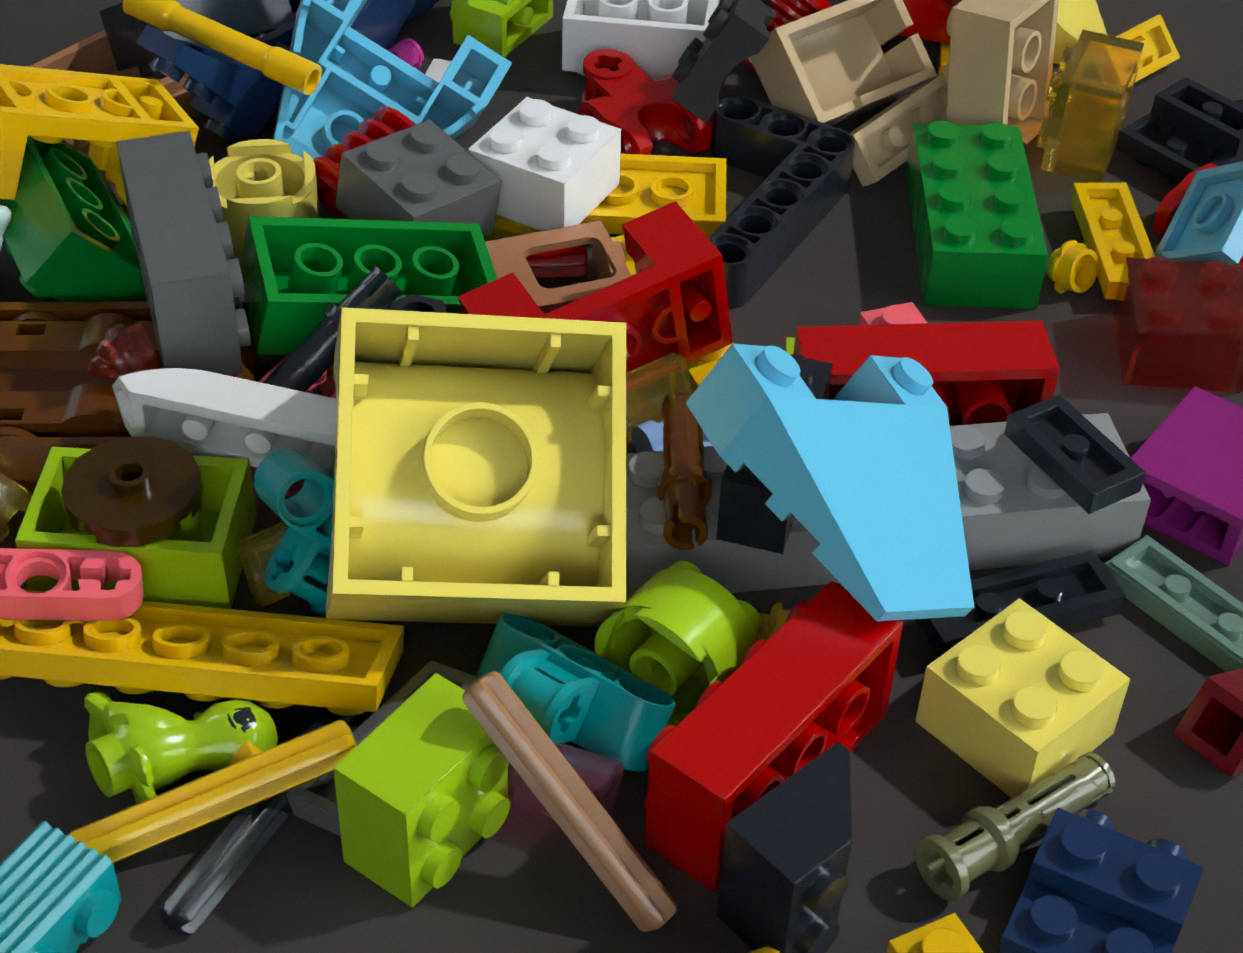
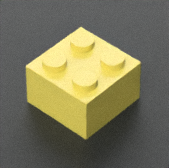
[915,598,1130,798]

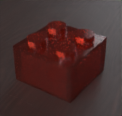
[1112,257,1243,393]

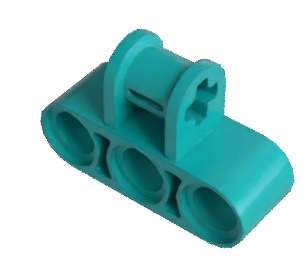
[254,449,334,618]
[476,613,676,772]

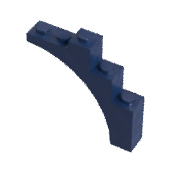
[136,0,418,143]

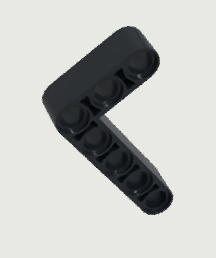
[708,95,855,309]

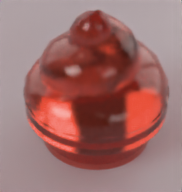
[88,322,160,380]

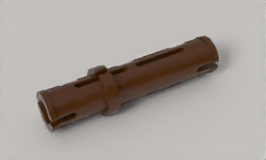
[658,389,712,550]

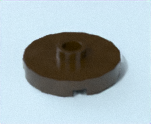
[61,436,203,547]

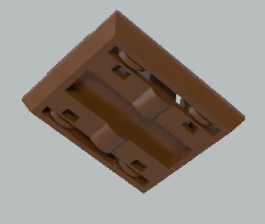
[0,301,259,499]

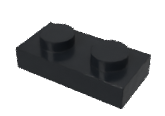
[1004,394,1146,514]

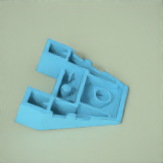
[273,0,512,159]
[686,343,974,621]

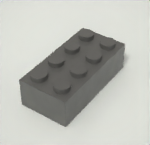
[116,131,251,375]

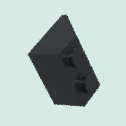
[716,741,852,953]

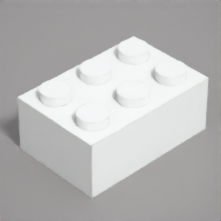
[562,0,720,79]

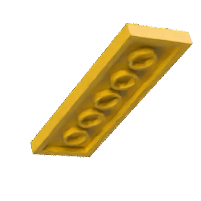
[0,589,404,716]

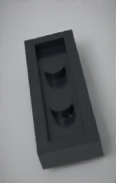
[915,550,1126,657]

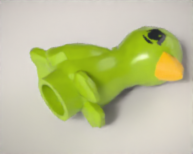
[85,691,278,804]

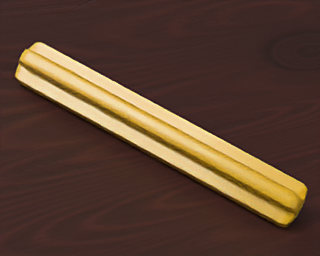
[70,720,357,863]

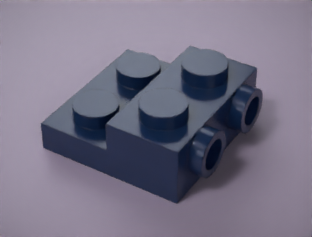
[997,808,1205,953]

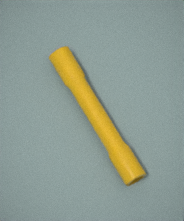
[123,0,322,95]

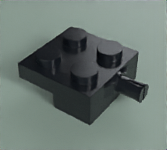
[1116,77,1243,184]

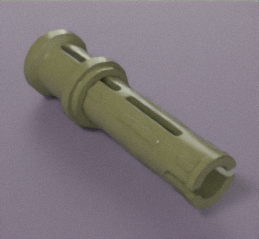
[915,752,1116,901]

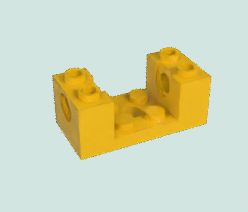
[0,64,199,206]

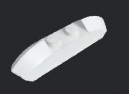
[112,368,336,472]

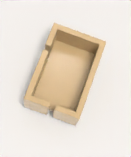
[750,0,937,125]

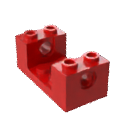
[458,201,733,392]

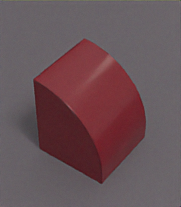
[1172,668,1243,777]

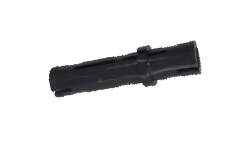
[263,265,404,392]

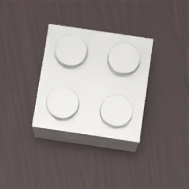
[468,97,621,231]

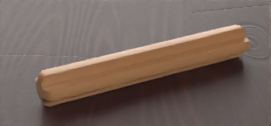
[462,671,677,933]

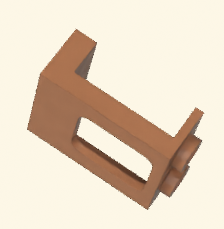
[485,221,634,314]

